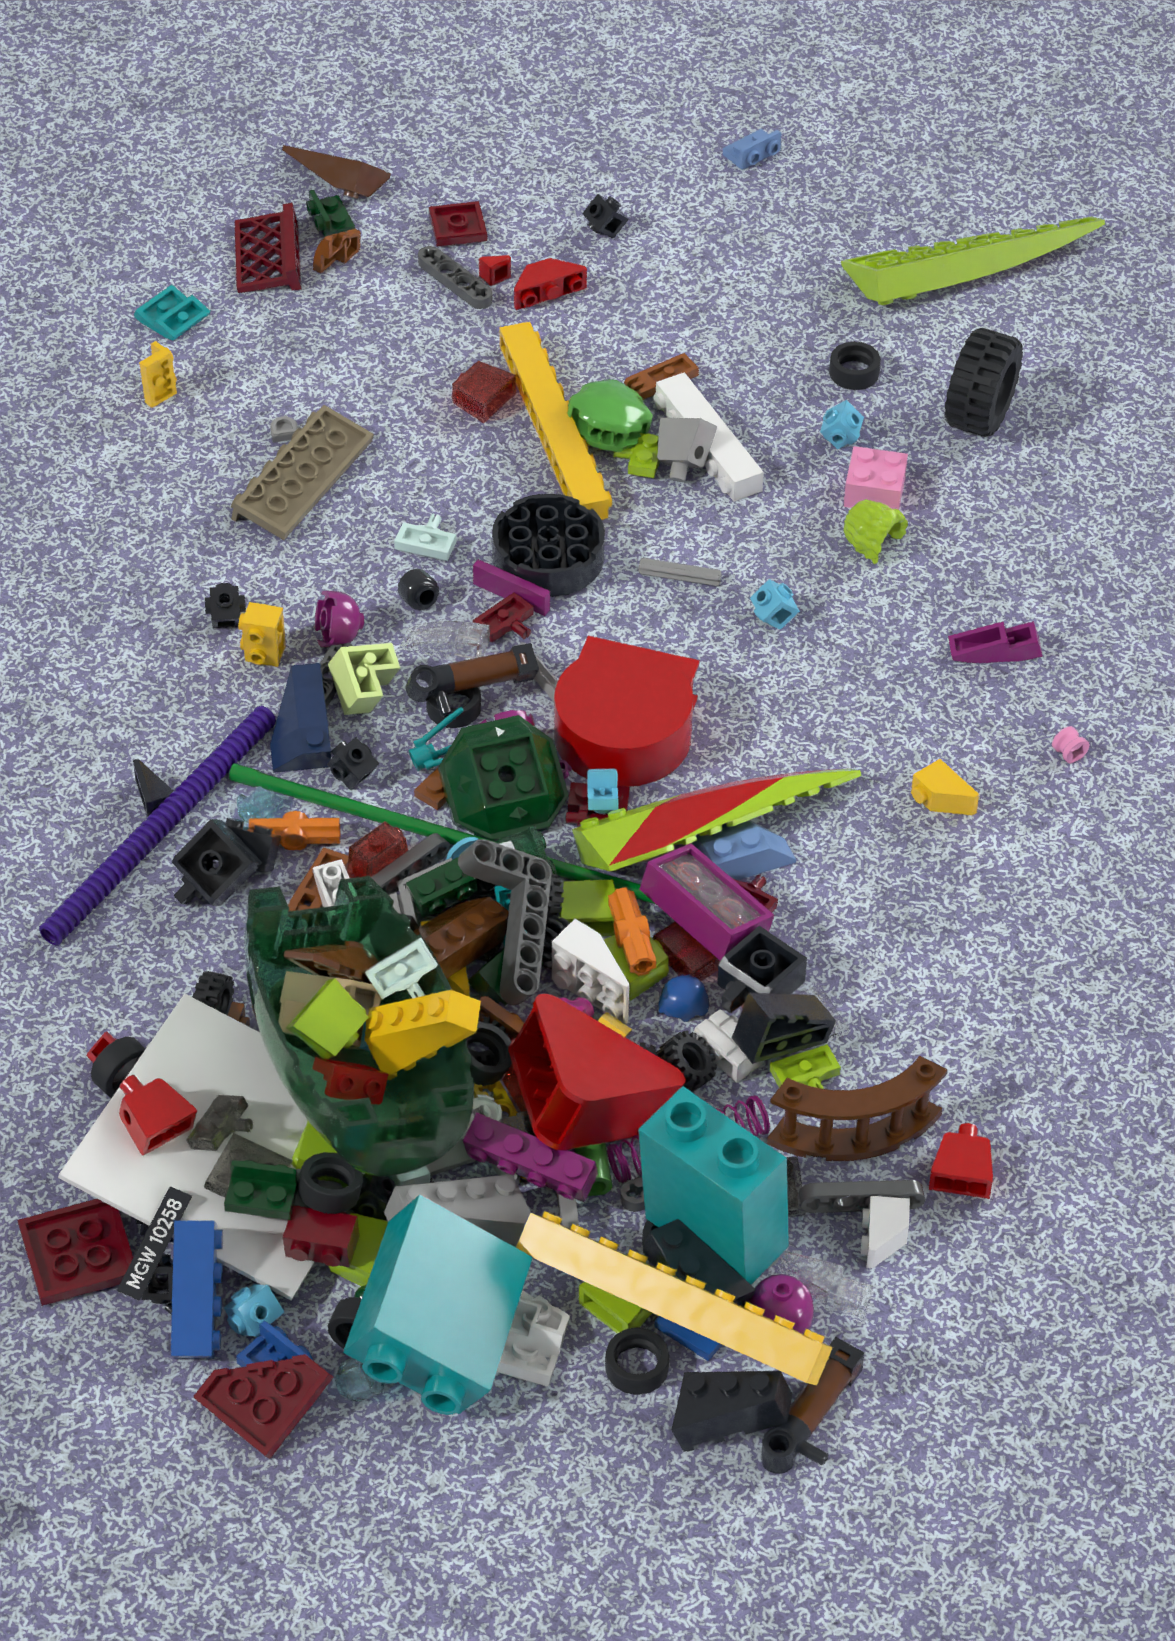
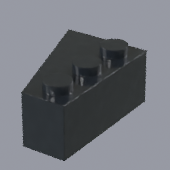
[732,993,836,1064]
[643,1219,756,1332]
[671,1371,793,1452]

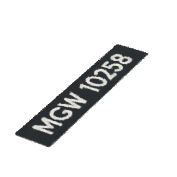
[117,1186,192,1301]

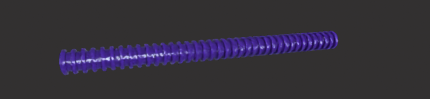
[39,706,276,946]

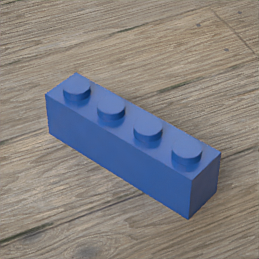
[171,1221,223,1359]

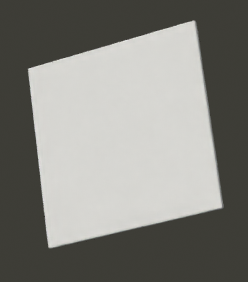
[58,993,401,1301]

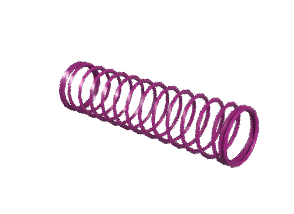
[607,1095,770,1183]

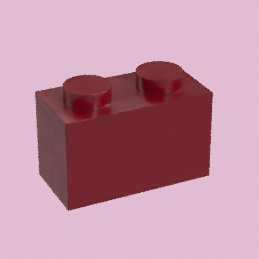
[282,1205,360,1268]

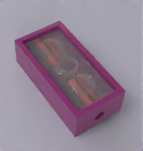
[639,843,775,961]

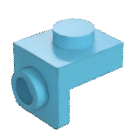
[587,769,618,814]

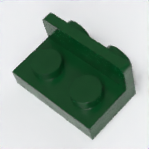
[306,190,355,237]
[406,857,478,917]
[224,1160,298,1220]

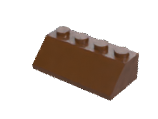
[382,897,509,990]

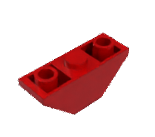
[514,258,587,310]

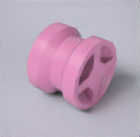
[1052,726,1090,764]

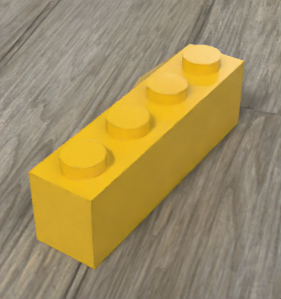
[364,990,481,1080]

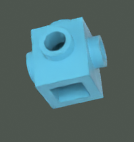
[820,400,864,449]
[750,579,800,629]
[224,1284,285,1337]

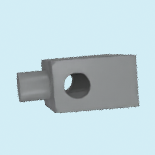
[657,418,717,482]

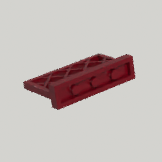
[234,202,302,293]

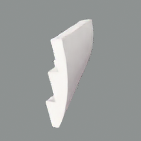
[497,1290,570,1387]

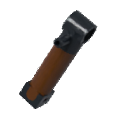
[406,643,539,717]
[761,1337,865,1474]

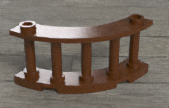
[767,1056,948,1161]

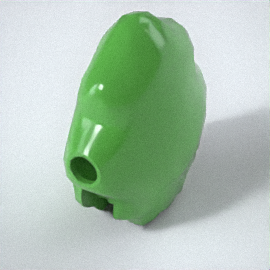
[567,379,653,452]

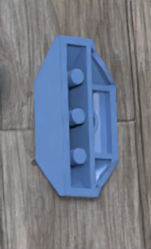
[687,820,796,880]

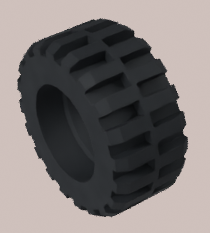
[944,328,1023,437]

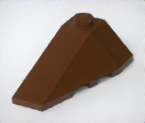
[282,145,391,199]
[284,941,395,995]

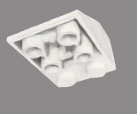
[552,919,629,1025]

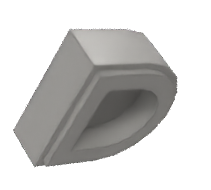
[270,416,298,443]

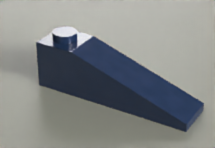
[270,663,331,773]

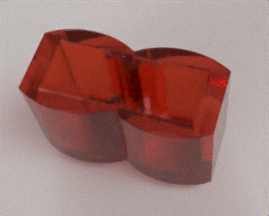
[653,921,721,981]

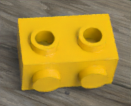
[238,602,286,667]

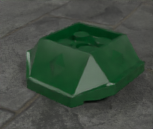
[438,715,569,842]

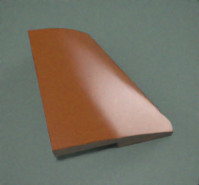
[313,229,360,273]

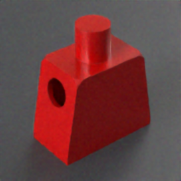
[119,1075,198,1156]
[928,1123,993,1199]

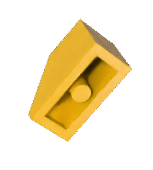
[911,759,979,815]

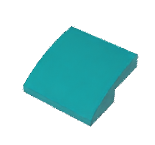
[134,284,211,341]

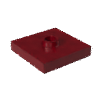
[428,201,488,247]

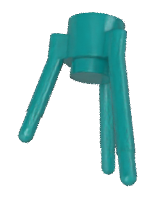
[408,707,464,771]

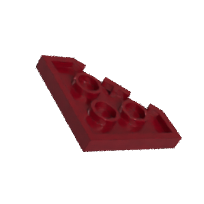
[193,1354,334,1459]

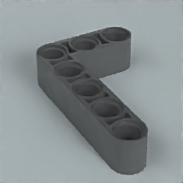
[458,839,552,1006]

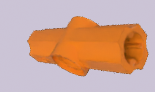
[249,811,341,850]
[608,887,656,976]

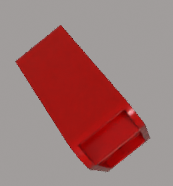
[508,994,686,1151]

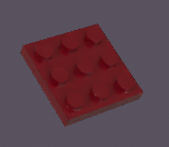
[18,1199,133,1306]

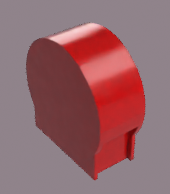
[554,636,700,787]

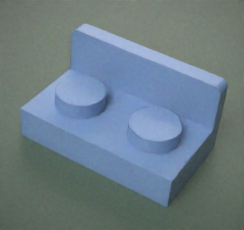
[723,128,781,170]

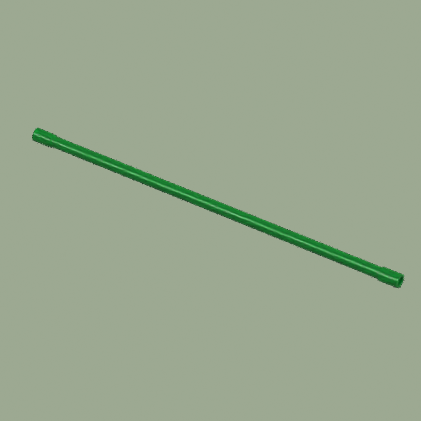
[229,763,656,905]

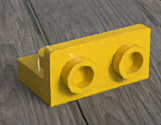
[139,341,177,408]

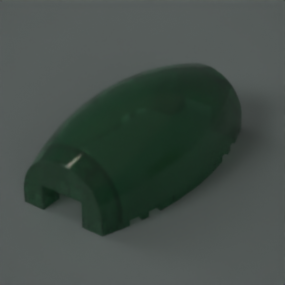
[244,876,473,1176]

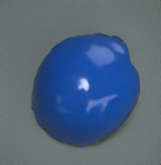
[658,975,710,1022]

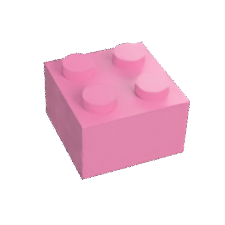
[844,446,908,510]

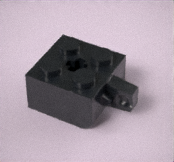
[172,819,262,906]
[717,926,807,1013]

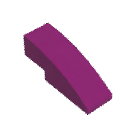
[948,621,1043,663]

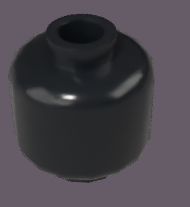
[398,569,439,610]

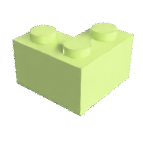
[328,643,400,715]

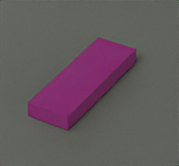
[473,559,550,616]

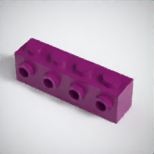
[463,1112,598,1203]

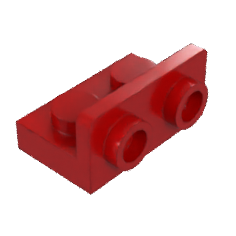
[312,1057,389,1105]

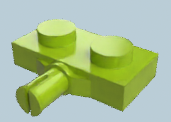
[614,433,660,478]
[770,1044,841,1089]

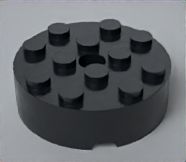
[492,494,605,597]

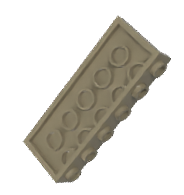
[231,405,374,540]

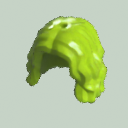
[843,499,908,564]

